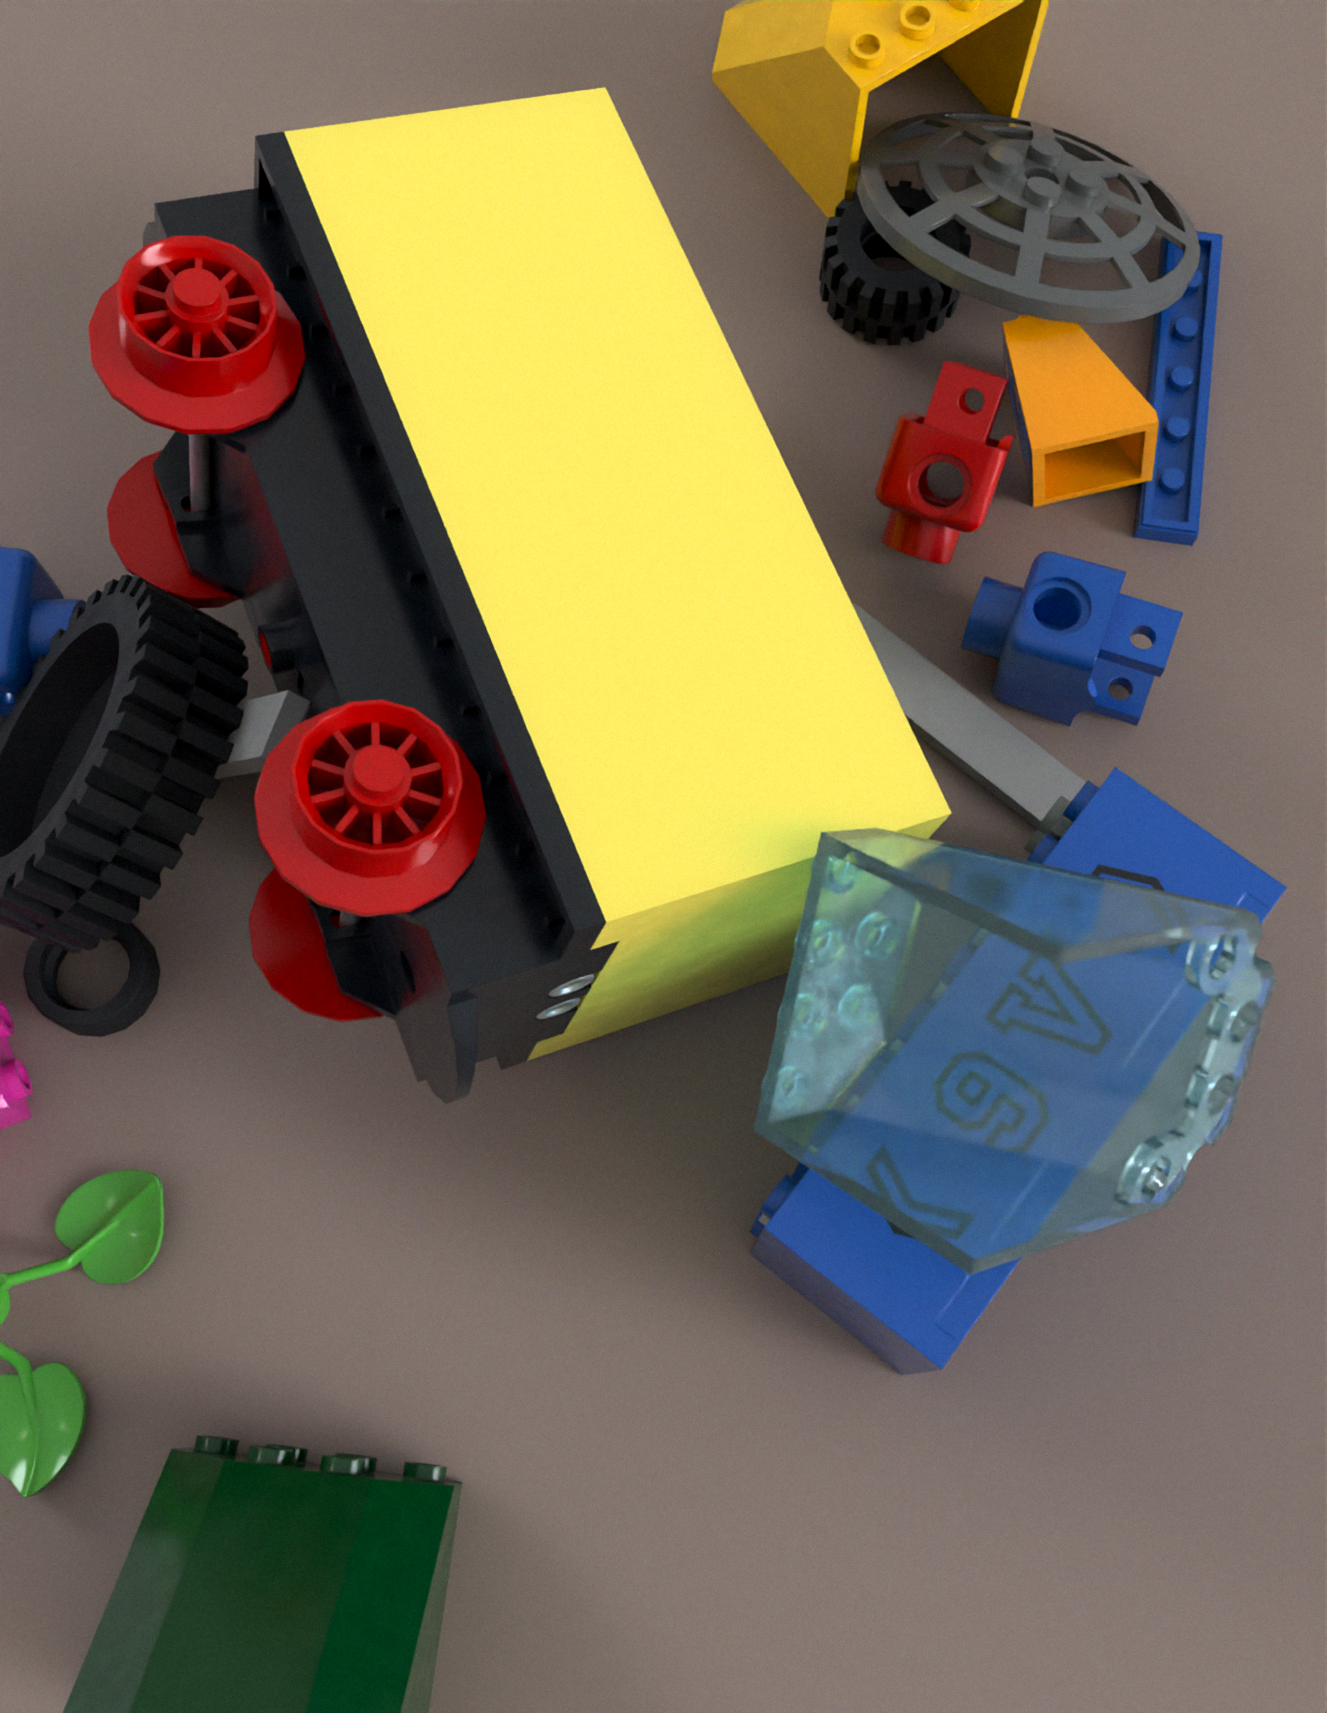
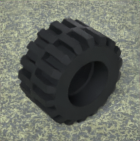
[819,180,971,346]

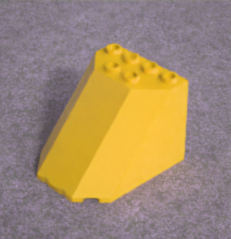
[712,0,1050,219]

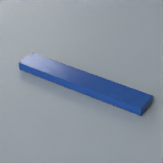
[1133,231,1223,546]

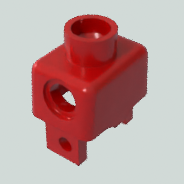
[875,361,1015,565]

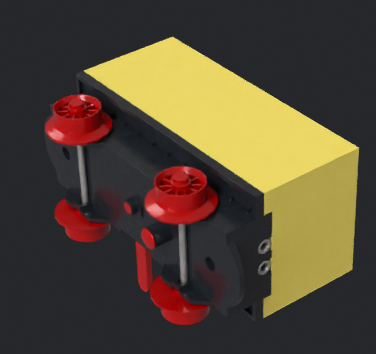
[88,87,952,1104]

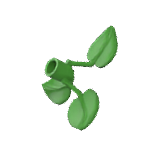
[0,1169,164,1497]

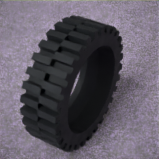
[0,574,249,953]

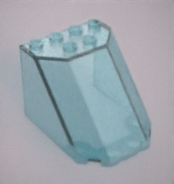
[753,828,1276,1275]

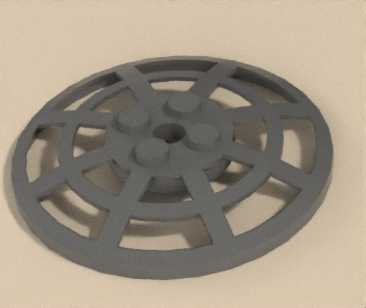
[857,112,1201,324]

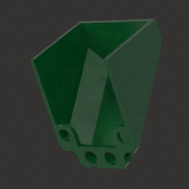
[63,1435,462,1713]

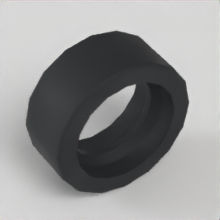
[23,921,161,1037]

